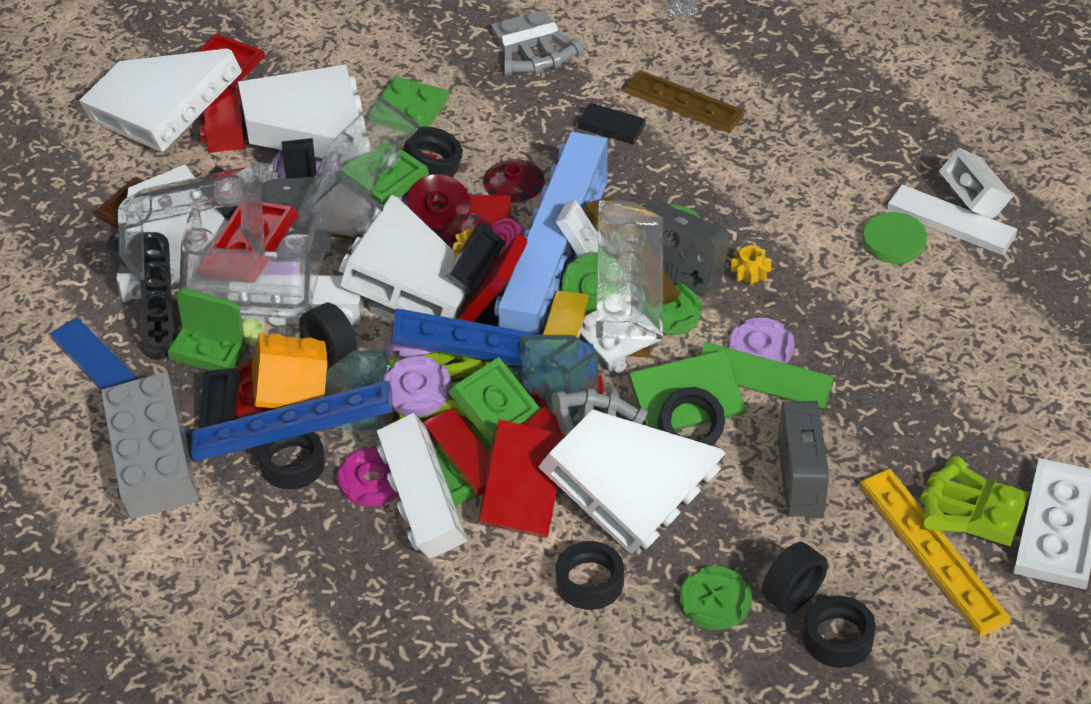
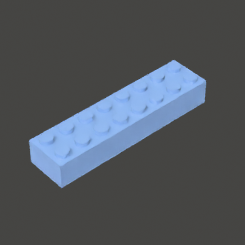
[494,132,608,335]

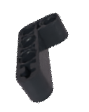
[106,232,173,360]

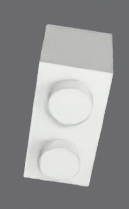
[939,148,1014,218]

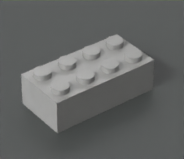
[101,371,199,519]

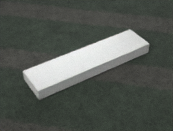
[887,185,1017,255]

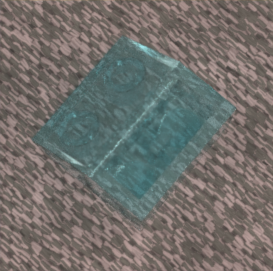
[520,335,598,418]
[323,350,390,431]

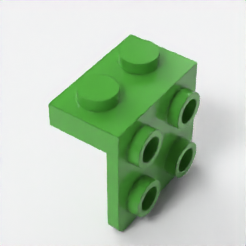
[168,288,246,371]

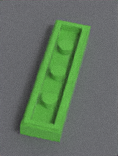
[701,342,835,410]

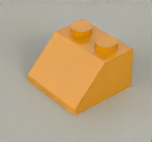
[251,334,327,409]

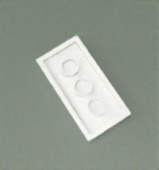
[1014,458,1091,590]

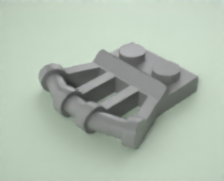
[491,10,584,76]
[551,387,648,435]

